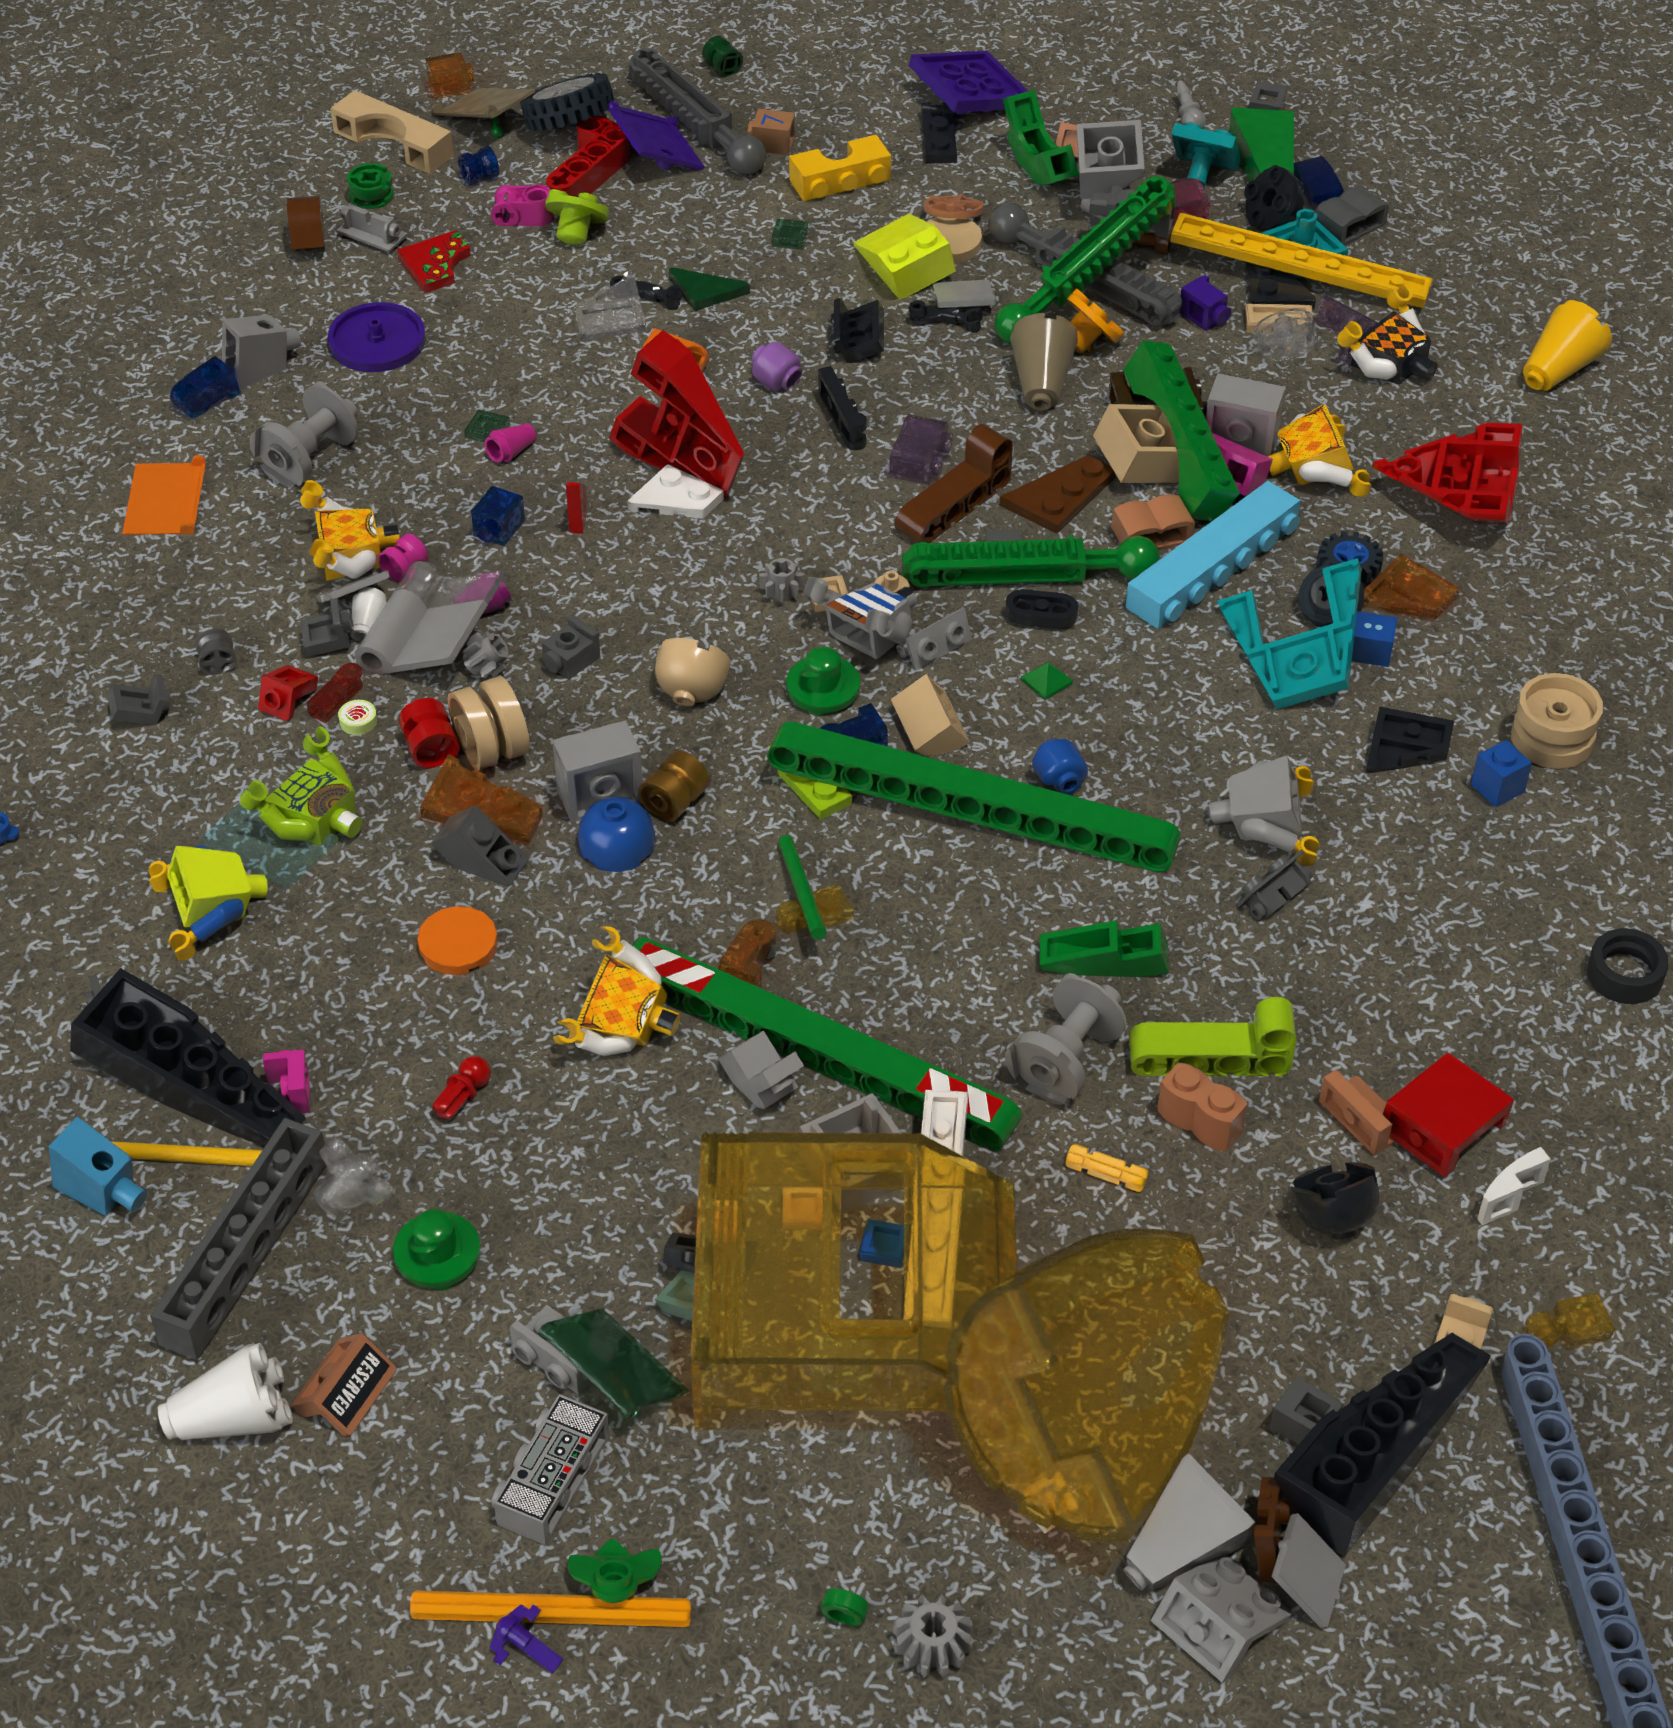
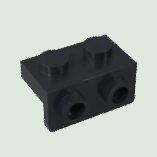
[830,298,884,363]

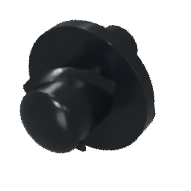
[1244,165,1304,231]

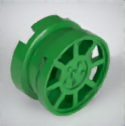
[347,163,394,209]

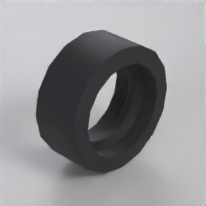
[1587,928,1668,1005]

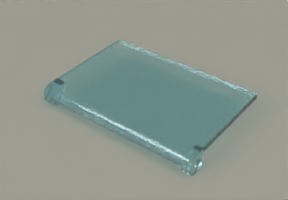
[199,787,338,890]

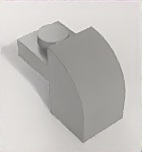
[718,1031,804,1109]

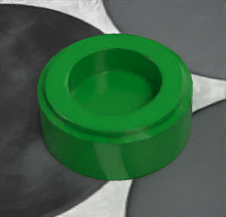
[820,1588,870,1627]

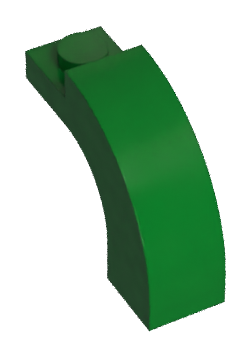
[1002,90,1079,185]

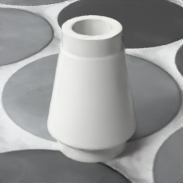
[350,587,387,642]

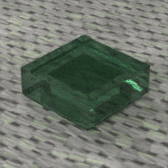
[771,219,809,250]
[464,409,510,442]

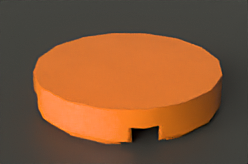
[417,906,498,975]

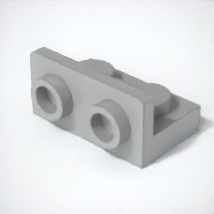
[510,1305,614,1395]

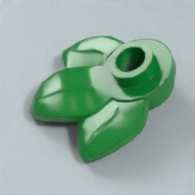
[568,1539,662,1603]

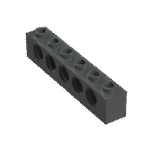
[150,1118,328,1360]

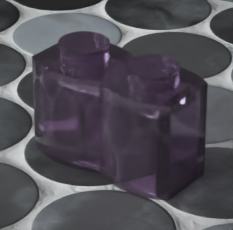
[889,414,953,485]

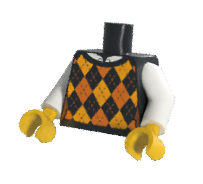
[1337,284,1438,385]

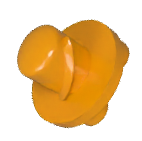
[1067,288,1125,353]

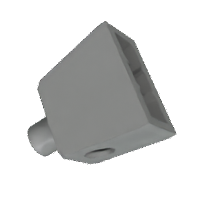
[222,315,301,390]

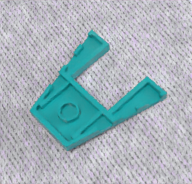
[1217,558,1362,710]

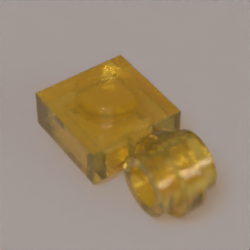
[775,884,854,933]
[1524,1293,1615,1348]

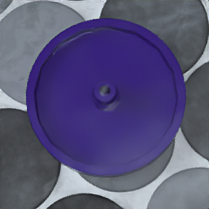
[328,302,426,372]

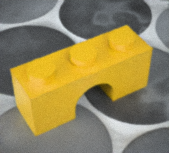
[789,134,891,201]

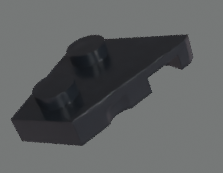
[1366,707,1454,773]

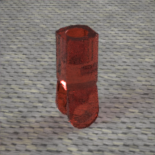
[307,663,363,723]

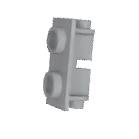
[337,204,408,253]
[896,607,972,671]

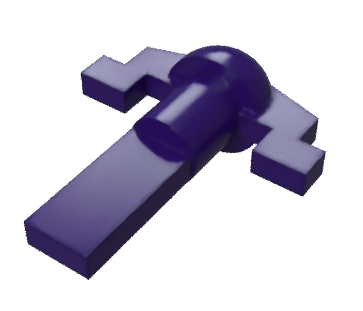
[490,1604,564,1673]

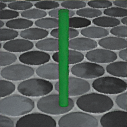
[778,835,827,940]

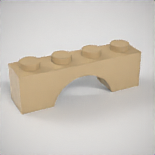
[330,90,454,174]

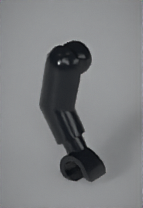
[609,276,683,310]
[908,300,983,333]

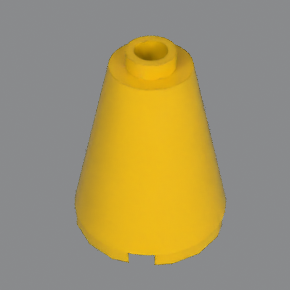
[1523,300,1612,391]

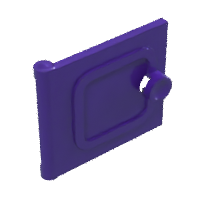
[608,101,705,171]

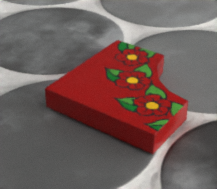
[397,230,471,293]

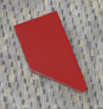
[566,482,588,534]

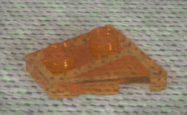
[1363,554,1459,619]

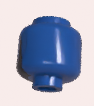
[1032,739,1088,794]

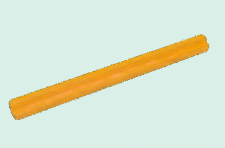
[410,1590,691,1627]

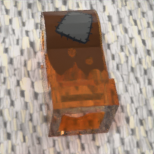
[718,919,776,988]

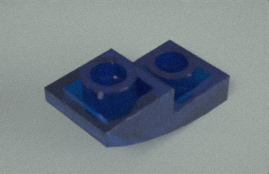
[1294,156,1344,205]

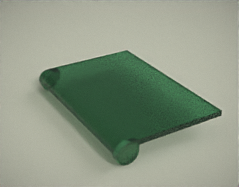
[538,1308,690,1420]

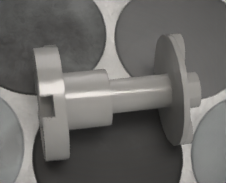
[250,381,358,488]
[1005,973,1127,1105]

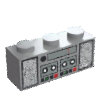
[492,1394,610,1546]

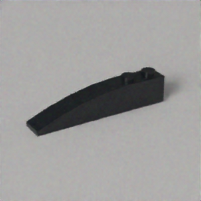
[70,968,306,1146]
[1274,1333,1491,1556]

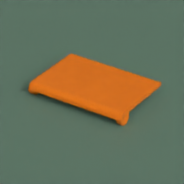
[122,455,206,535]

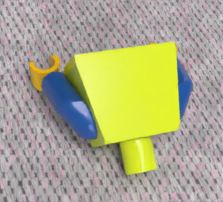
[148,845,268,961]

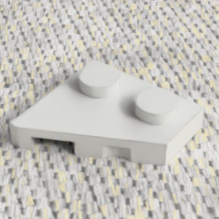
[627,464,724,519]

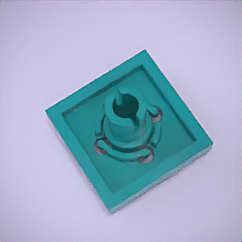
[1171,122,1241,187]
[1261,209,1349,278]

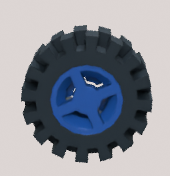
[1316,531,1384,590]

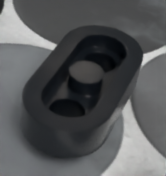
[1005,589,1078,629]

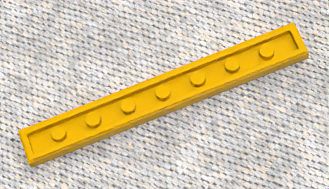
[1170,213,1433,308]

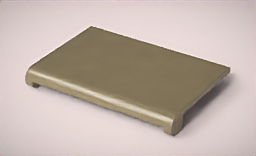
[431,88,535,118]

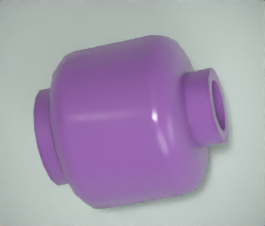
[752,342,802,392]

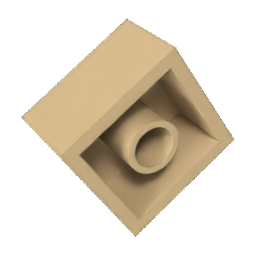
[1093,404,1179,483]

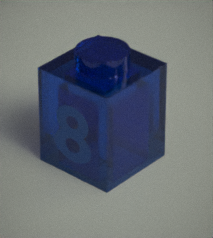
[471,486,525,546]

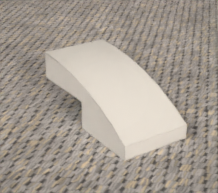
[1478,1147,1550,1225]

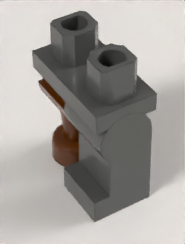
[1087,185,1176,255]

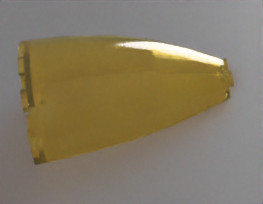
[944,1229,1229,1542]

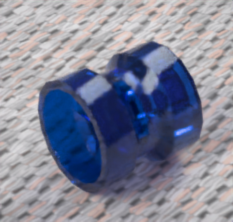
[458,146,500,186]

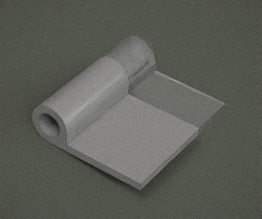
[355,561,505,674]

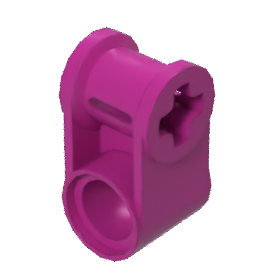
[491,184,554,226]

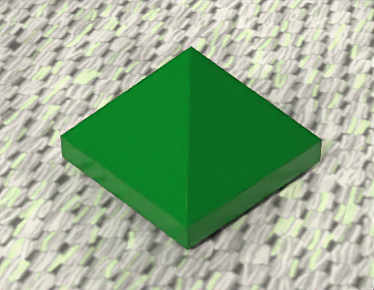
[1021,661,1073,700]

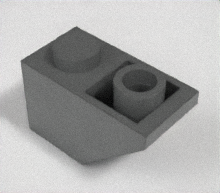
[431,805,528,886]

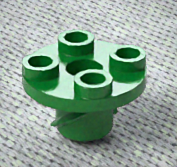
[786,646,860,716]
[393,1208,481,1291]

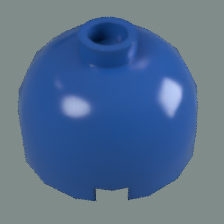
[577,796,656,872]

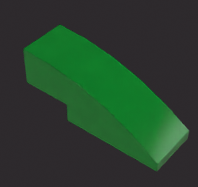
[1040,920,1169,977]

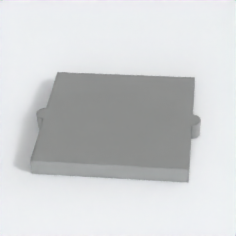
[932,280,996,308]
[316,571,390,603]
[1272,1513,1346,1628]

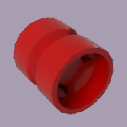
[398,698,460,769]

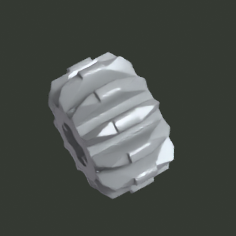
[893,1594,973,1678]

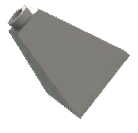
[1123,1453,1255,1591]

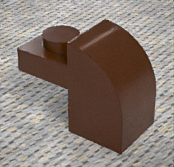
[287,195,325,250]

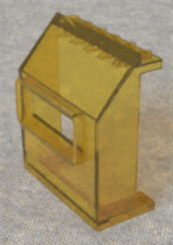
[690,1132,1021,1433]

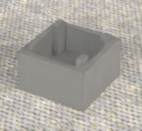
[1206,373,1285,456]
[552,720,643,823]
[799,1093,916,1215]

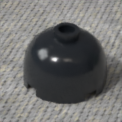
[1291,1162,1379,1239]

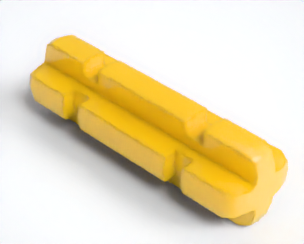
[1066,1144,1148,1192]

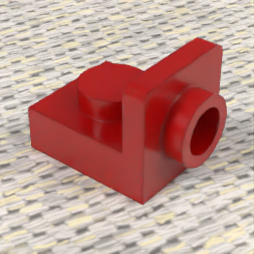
[258,665,318,721]

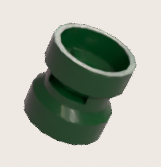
[702,36,743,77]

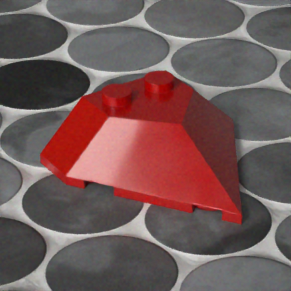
[1372,422,1523,524]

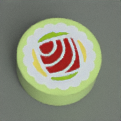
[338,700,377,735]

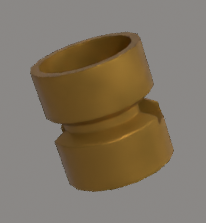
[638,750,710,822]

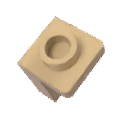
[1434,1294,1493,1349]

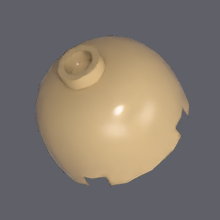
[655,638,731,706]

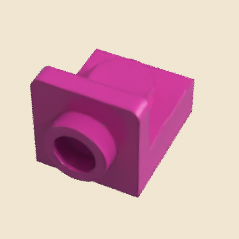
[263,1049,310,1113]

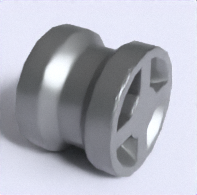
[195,629,236,675]

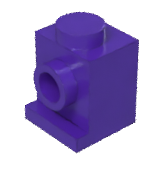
[1179,275,1231,331]

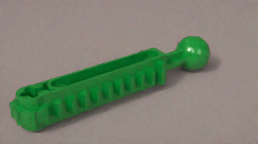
[994,176,1176,345]
[902,534,1160,588]

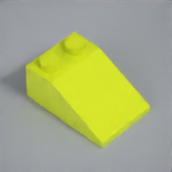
[853,214,956,300]

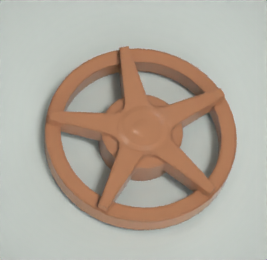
[924,194,984,219]

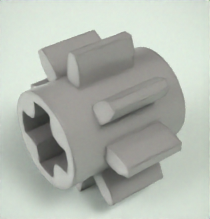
[759,558,804,602]
[463,631,508,678]

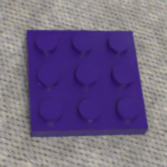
[908,50,1028,114]

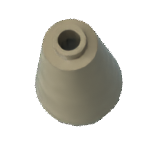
[1010,313,1078,411]

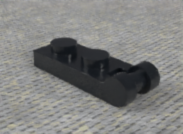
[921,102,957,164]
[818,366,867,451]

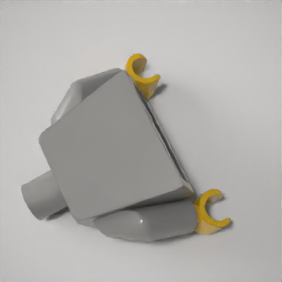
[1209,756,1319,866]

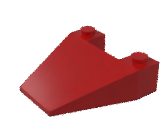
[609,330,745,499]

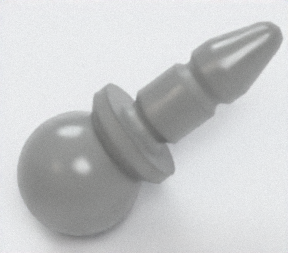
[1177,80,1206,128]

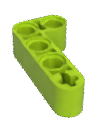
[1128,997,1297,1076]

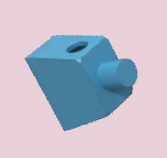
[49,1117,148,1216]

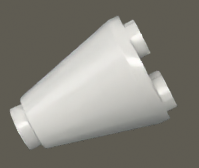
[158,1343,293,1440]

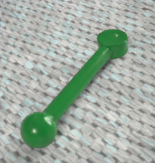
[491,116,504,138]

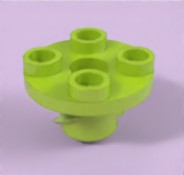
[545,189,609,245]

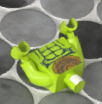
[240,726,363,846]

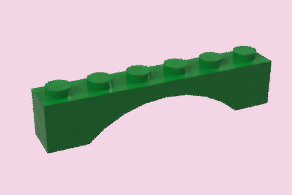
[1123,340,1240,521]

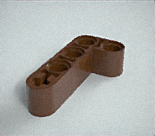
[894,424,1013,543]

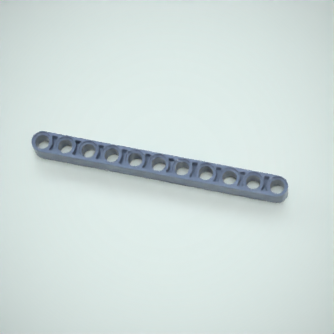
[1501,1334,1672,1728]

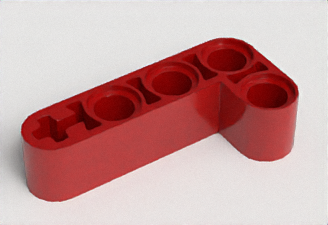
[546,115,631,197]

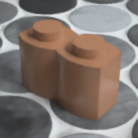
[1111,494,1195,549]
[1157,1063,1248,1151]

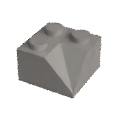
[1077,120,1145,199]

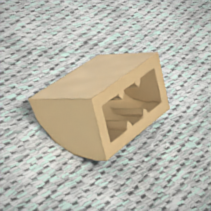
[891,674,970,756]

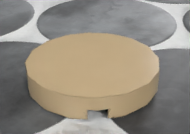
[926,217,982,263]

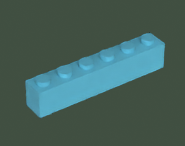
[1125,481,1301,629]

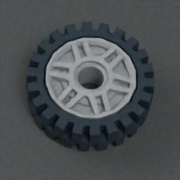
[520,73,615,131]

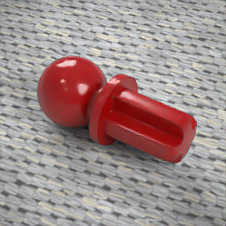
[432,1056,491,1120]

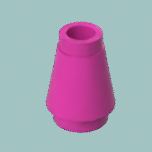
[484,423,536,463]

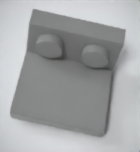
[1151,1555,1292,1683]

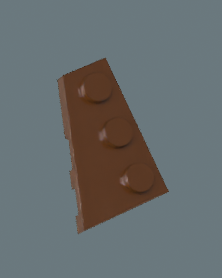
[999,455,1116,534]

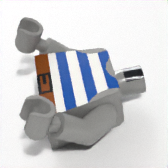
[803,577,917,659]

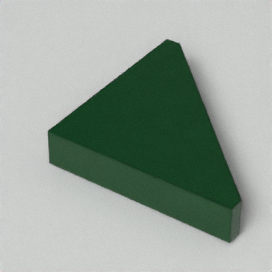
[669,267,750,311]

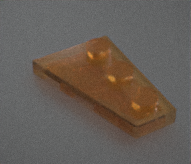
[420,754,543,843]

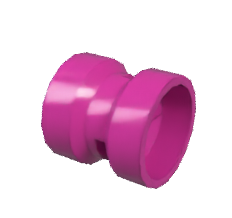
[378,533,429,583]

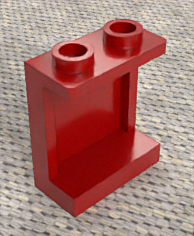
[1383,1052,1515,1177]

